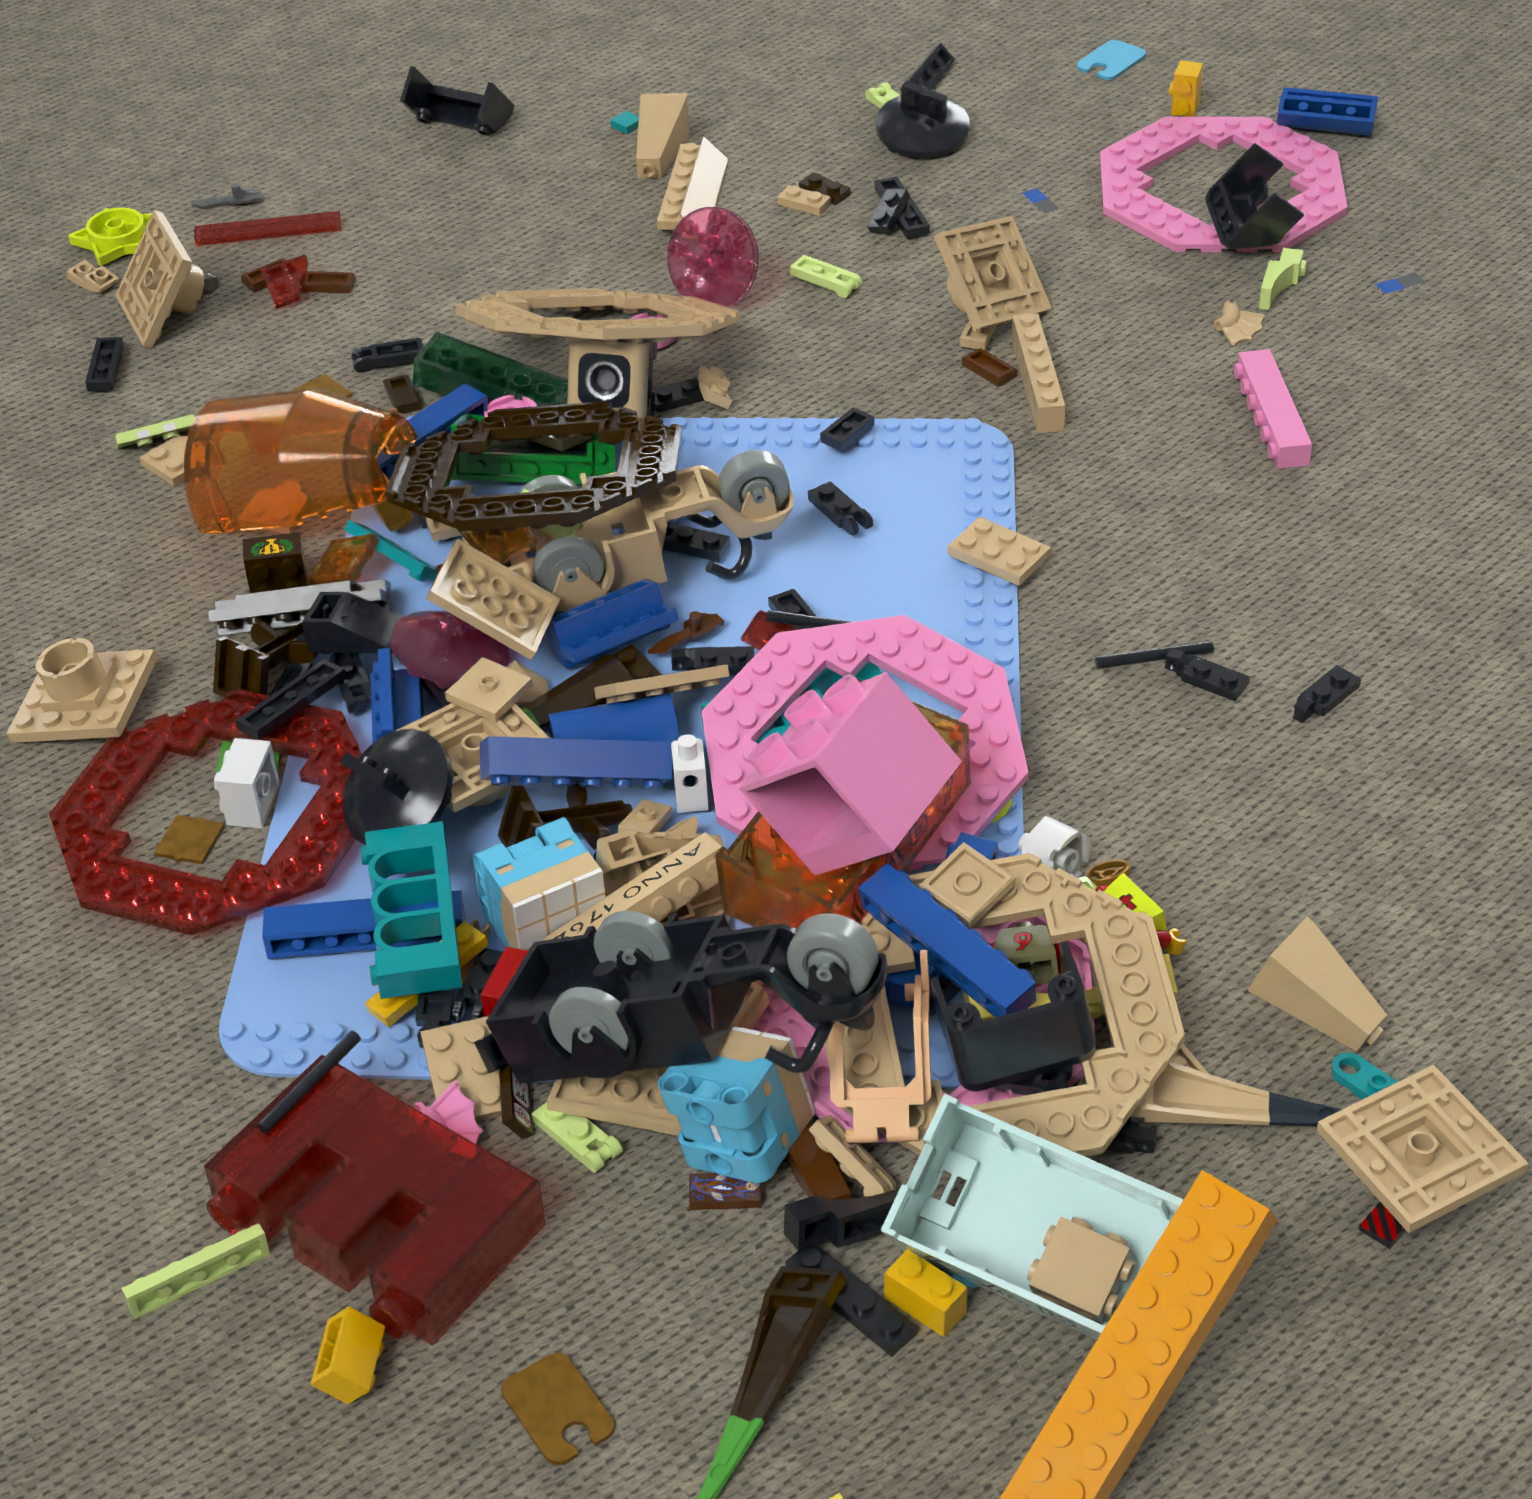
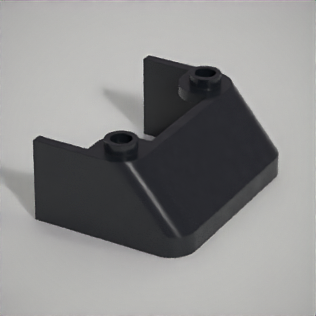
[400,66,515,136]
[1205,143,1304,249]
[930,941,1096,1092]

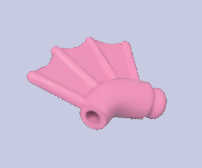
[408,1081,483,1161]

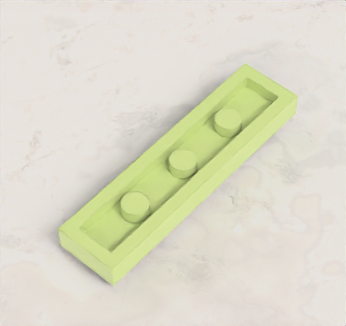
[122,1223,270,1319]

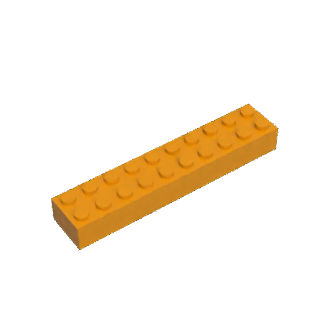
[999,1170,1278,1499]

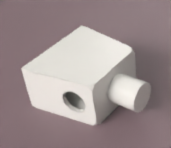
[671,734,709,813]

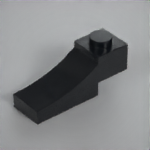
[784,1190,897,1251]

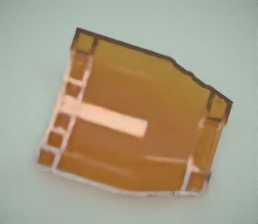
[184,388,418,534]

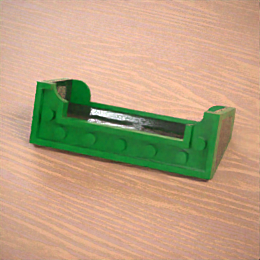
[451,414,623,484]

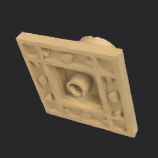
[115,210,204,348]
[934,216,1052,331]
[6,638,158,743]
[396,703,549,813]
[1316,1065,1529,1233]

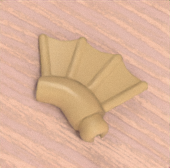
[1214,300,1266,346]

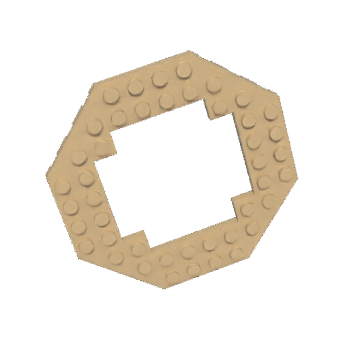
[455,288,739,344]
[825,853,1185,1180]

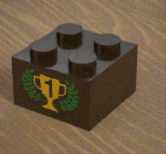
[242,532,309,593]

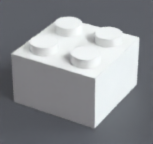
[214,738,280,828]

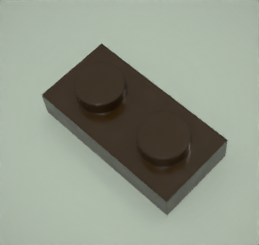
[799,172,851,206]

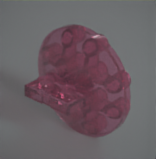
[667,207,759,307]
[390,610,510,689]

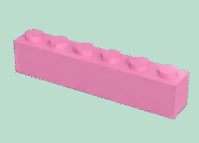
[1234,349,1312,469]

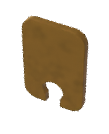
[501,1353,614,1465]

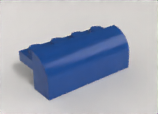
[1277,87,1378,136]
[546,578,679,669]
[370,648,424,744]
[548,693,680,743]

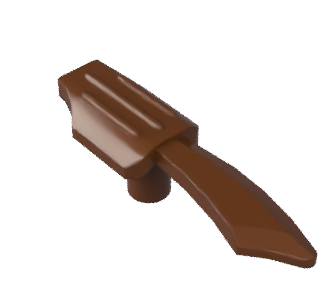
[648,611,724,654]

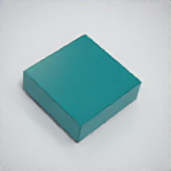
[610,111,639,134]

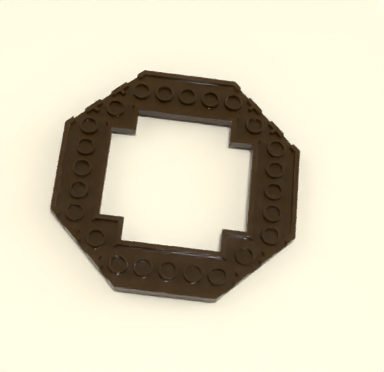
[386,401,683,533]

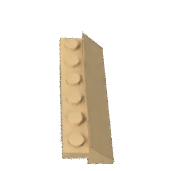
[657,137,728,239]

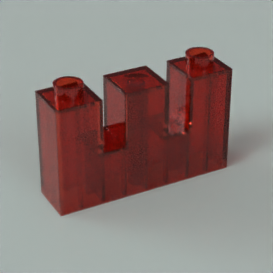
[204,1055,546,1346]

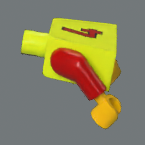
[1083,873,1187,955]

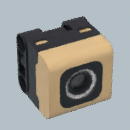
[567,338,657,419]

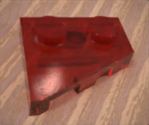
[260,254,309,309]

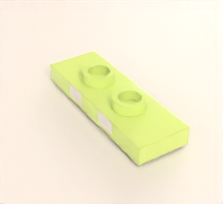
[115,414,197,448]

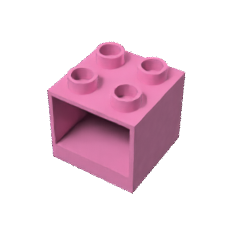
[738,672,962,875]

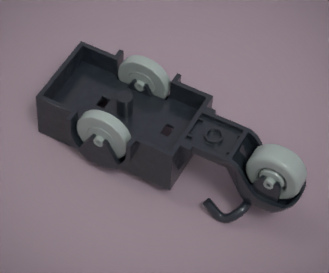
[486,911,888,1084]

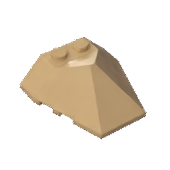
[596,830,743,926]

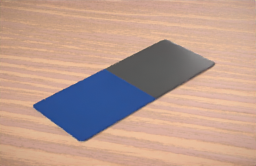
[1022,188,1059,214]
[1375,273,1425,294]

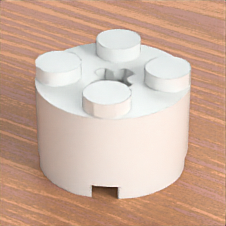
[1018,816,1091,878]

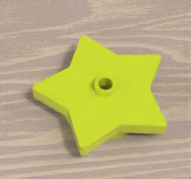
[68,208,152,266]

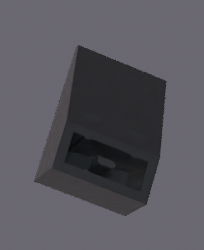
[302,592,410,655]

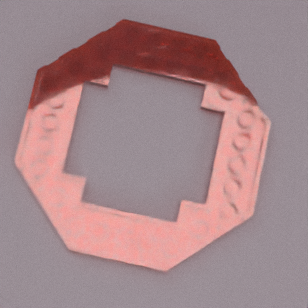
[49,689,361,935]

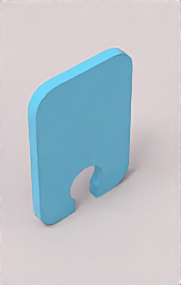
[1077,40,1146,80]

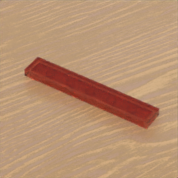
[194,211,341,246]

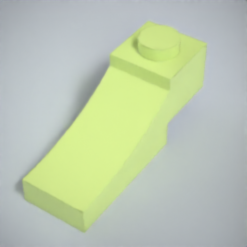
[1259,248,1307,310]

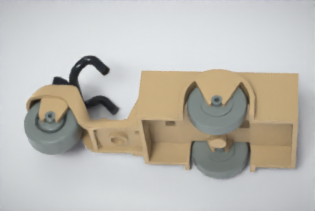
[461,450,794,612]

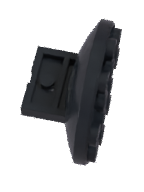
[876,80,970,160]
[340,729,453,845]

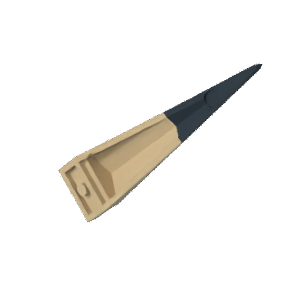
[1131,1061,1342,1126]

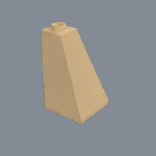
[636,93,690,179]
[1248,917,1387,1051]

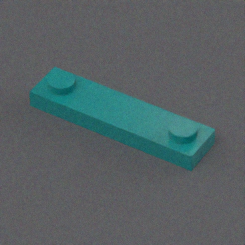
[344,520,440,582]

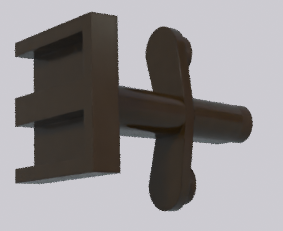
[213,621,319,710]
[498,783,633,850]

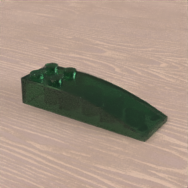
[412,331,568,406]

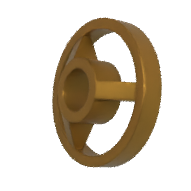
[1086,860,1131,886]

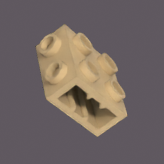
[1027,1217,1136,1325]

